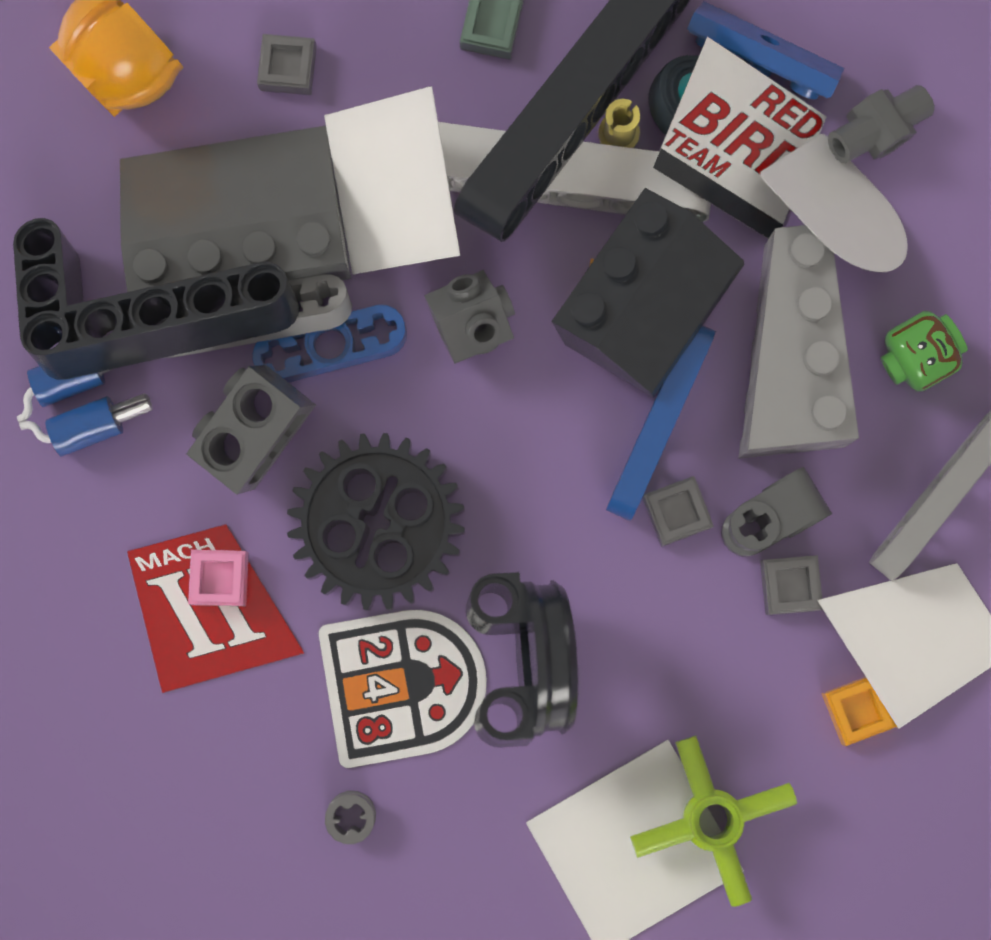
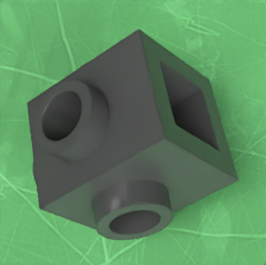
[424,270,515,364]

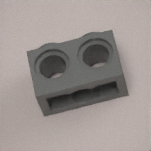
[186,365,316,495]

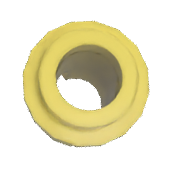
[598,99,640,148]

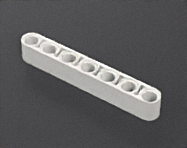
[438,122,711,222]

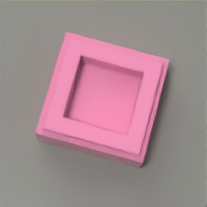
[188,550,249,607]

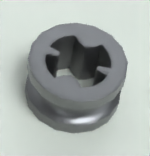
[325,790,376,844]

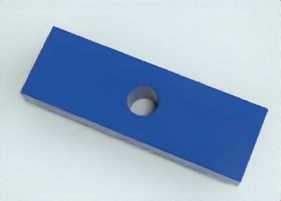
[687,1,844,99]

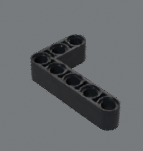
[13,218,300,380]

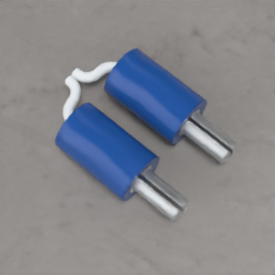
[17,366,152,457]

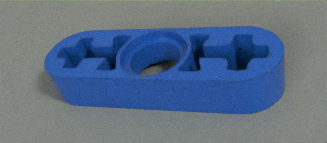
[252,305,407,383]

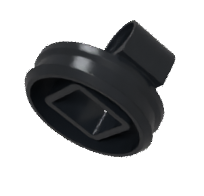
[466,572,578,748]

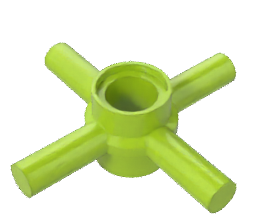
[630,735,797,907]

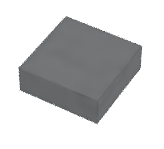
[257,34,317,95]
[642,476,714,547]
[760,555,823,615]

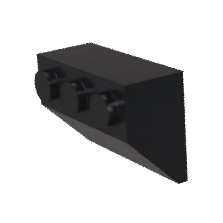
[552,188,745,397]

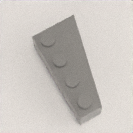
[738,225,859,459]

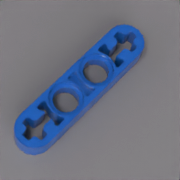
[606,325,716,521]

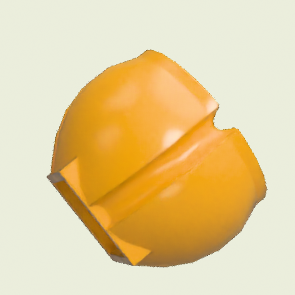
[49,0,184,117]

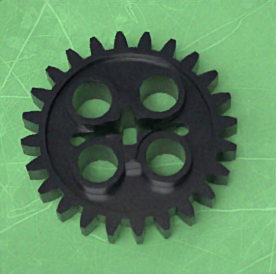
[287,433,465,611]

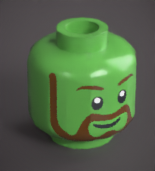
[880,311,968,392]

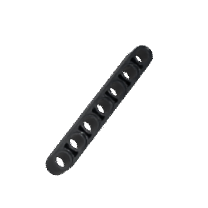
[454,0,690,242]

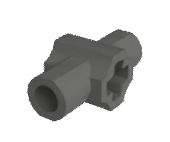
[828,85,934,164]

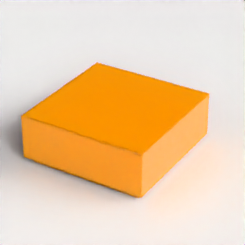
[821,677,897,746]

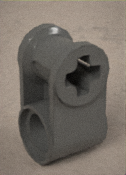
[721,467,832,557]

